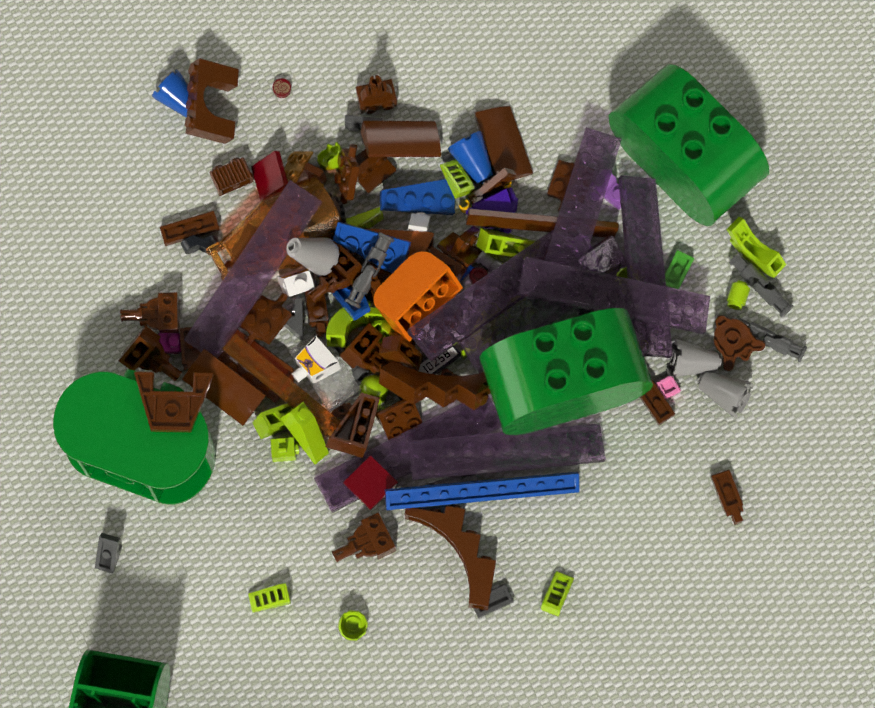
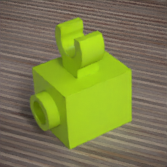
[270,437,299,462]

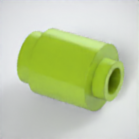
[727,281,750,310]

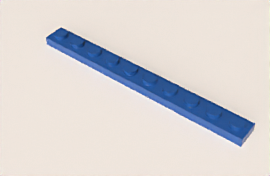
[385,472,580,510]

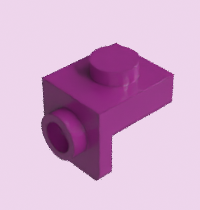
[158,333,181,354]

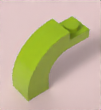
[726,216,786,278]
[326,301,385,348]

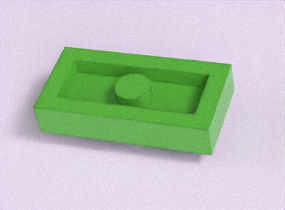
[660,250,694,293]

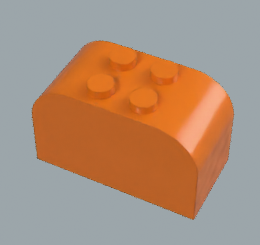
[374,252,463,342]

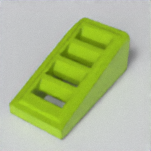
[440,159,475,199]
[346,207,384,229]
[541,571,574,617]
[248,583,291,613]

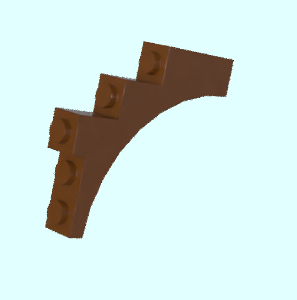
[379,361,491,410]
[405,504,496,610]

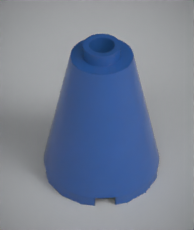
[152,69,188,117]
[448,131,493,184]

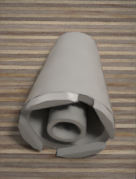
[286,238,339,276]
[666,338,722,377]
[697,372,753,418]

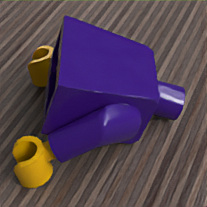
[459,182,518,233]

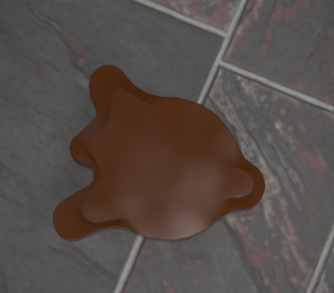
[714,315,766,371]

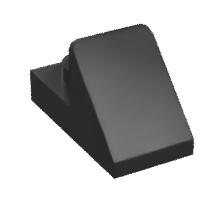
[345,115,383,144]
[284,298,304,340]
[95,533,122,573]

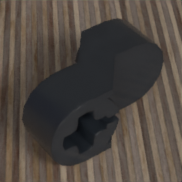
[181,235,221,254]

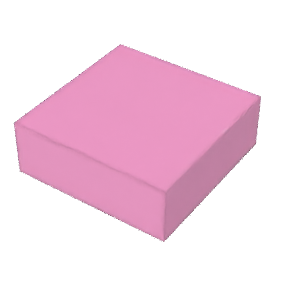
[655,376,681,400]

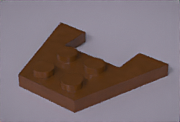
[134,372,214,432]

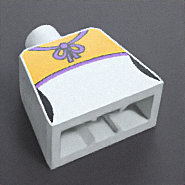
[277,267,317,297]
[291,336,341,383]

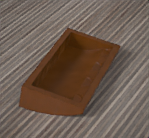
[475,106,533,180]
[361,121,441,157]
[216,328,296,403]
[182,349,267,426]

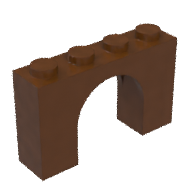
[185,58,239,144]

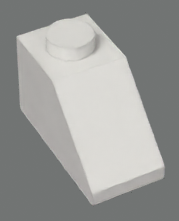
[408,212,431,232]

